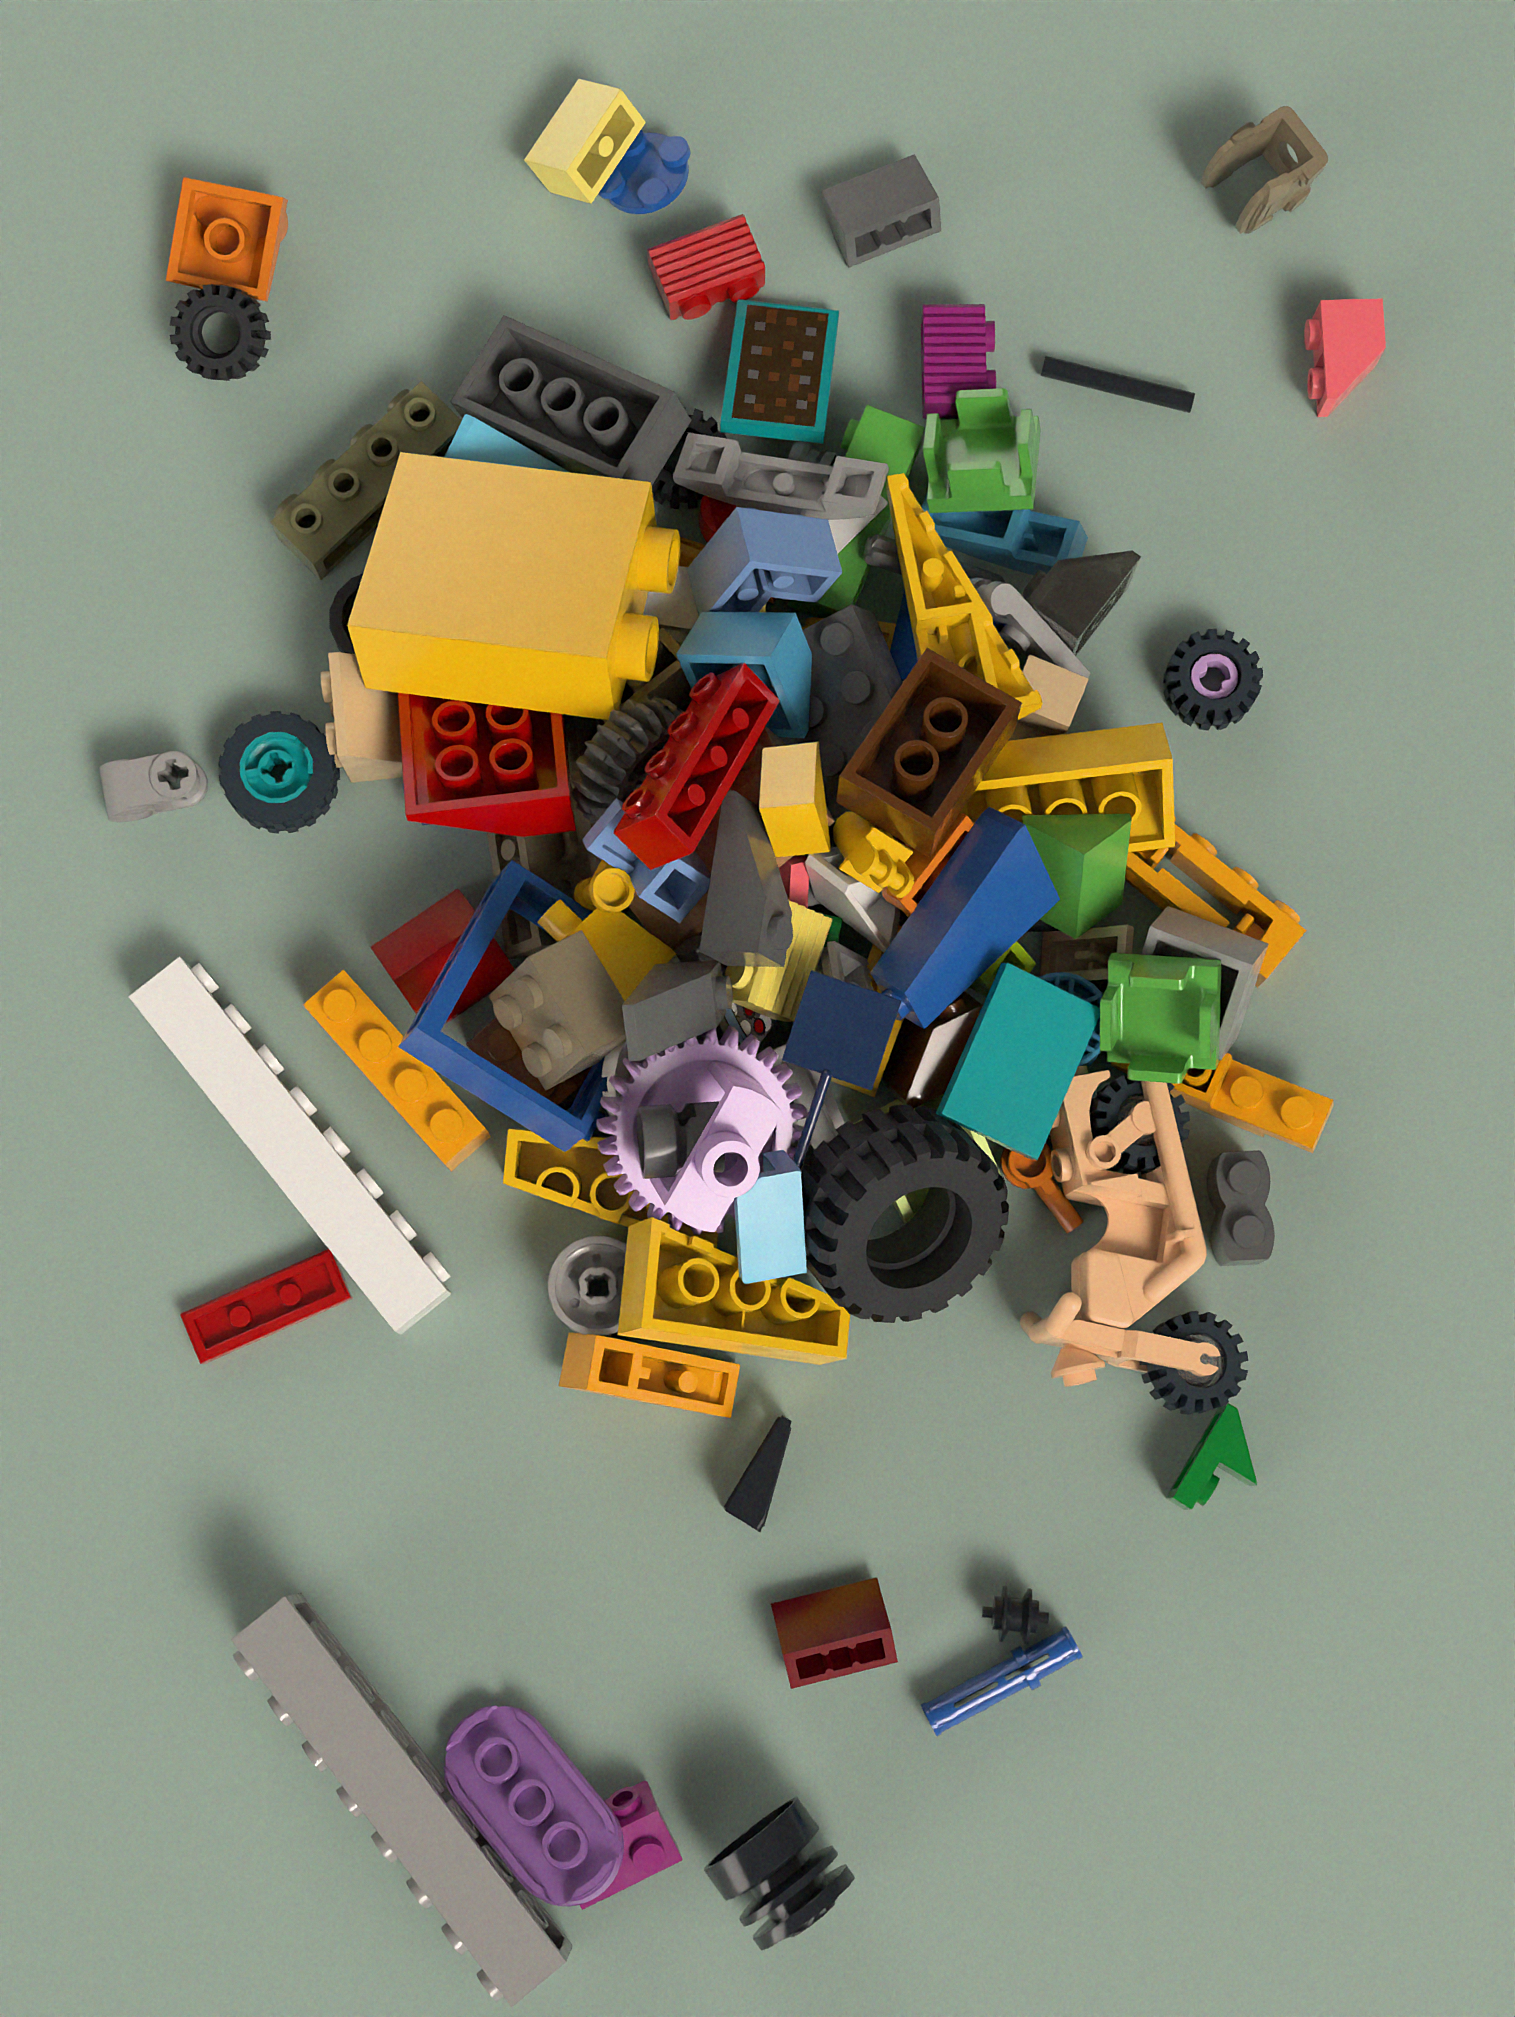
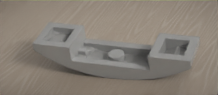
[673,433,889,520]

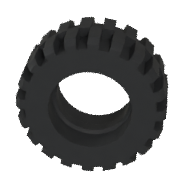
[801,1105,1009,1323]

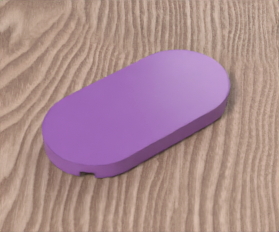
[443,1705,624,1906]

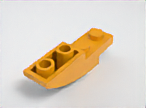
[1111,1053,1334,1153]

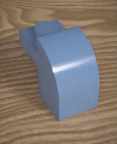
[582,798,711,923]

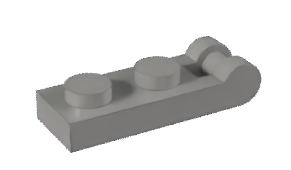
[970,577,1091,678]

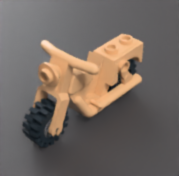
[1020,1066,1248,1415]

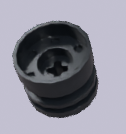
[704,1797,855,1951]

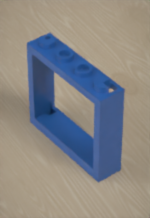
[398,860,608,1152]

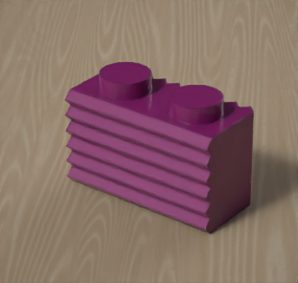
[921,304,996,419]

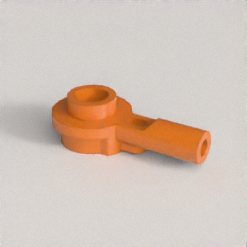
[1000,1143,1084,1233]

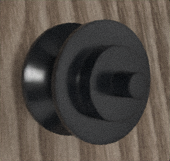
[982,1586,1049,1644]

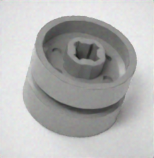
[548,1236,626,1338]

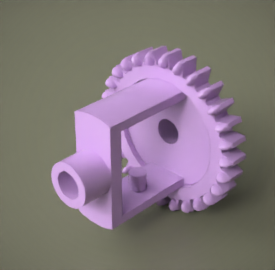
[597,1026,808,1235]

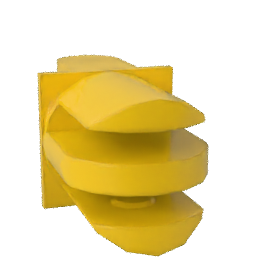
[833,811,914,898]

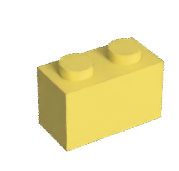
[524,79,646,204]

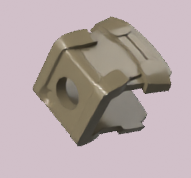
[1201,106,1328,234]

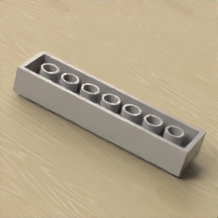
[231,1593,573,2007]

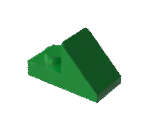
[1166,1403,1257,1510]

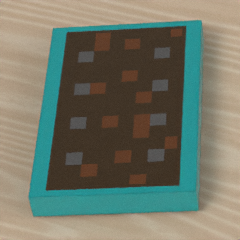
[720,299,839,444]

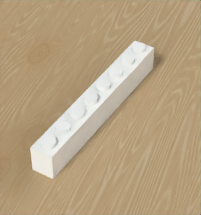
[128,956,452,1335]

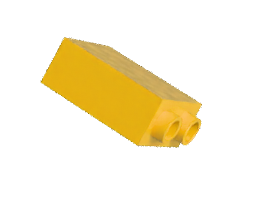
[347,452,680,720]

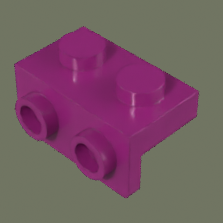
[580,1781,683,1910]

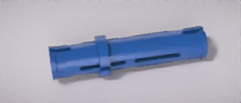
[921,1626,1083,1736]

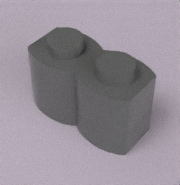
[1207,1150,1275,1266]

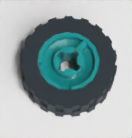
[218,711,340,834]

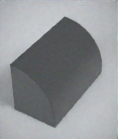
[821,154,941,268]

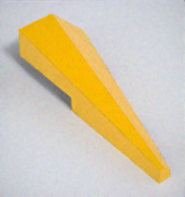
[885,473,1043,720]

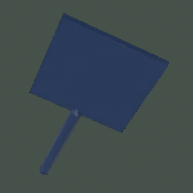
[782,970,902,1170]

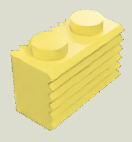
[725,899,832,1022]

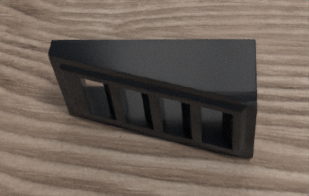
[724,1415,792,1533]

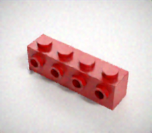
[613,663,780,870]

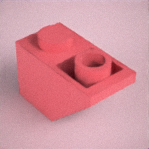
[1304,298,1386,417]

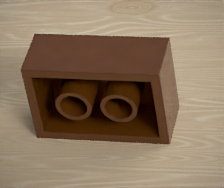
[836,648,1022,857]

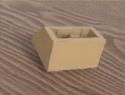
[321,652,403,783]

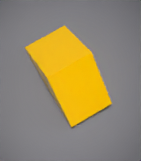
[759,742,831,857]

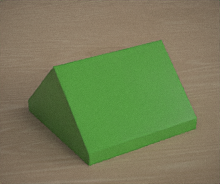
[1022,813,1132,939]

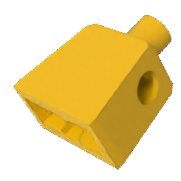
[537,899,676,1001]

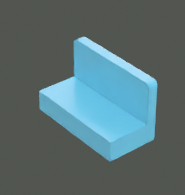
[734,1150,807,1284]

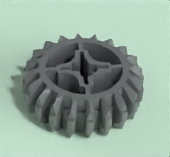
[571,694,684,825]

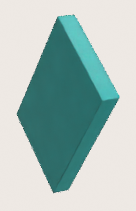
[936,963,1100,1160]

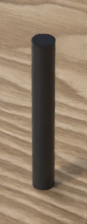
[1041,356,1195,413]

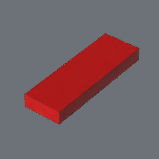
[180,1249,353,1365]

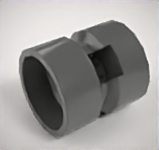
[637,1101,725,1179]

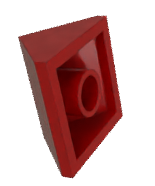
[370,888,515,1025]

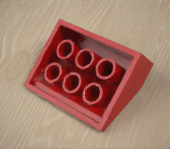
[398,693,576,837]

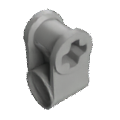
[99,751,208,822]

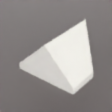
[805,847,901,952]

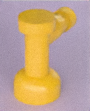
[574,860,635,913]

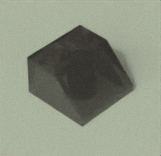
[1022,550,1141,656]

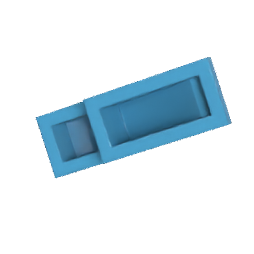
[922,490,1088,585]

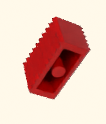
[647,214,765,320]

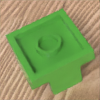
[923,388,1041,513]
[1100,953,1221,1084]

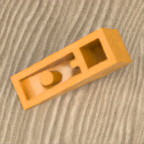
[559,1332,741,1418]

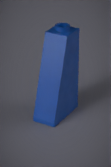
[870,807,1060,1029]

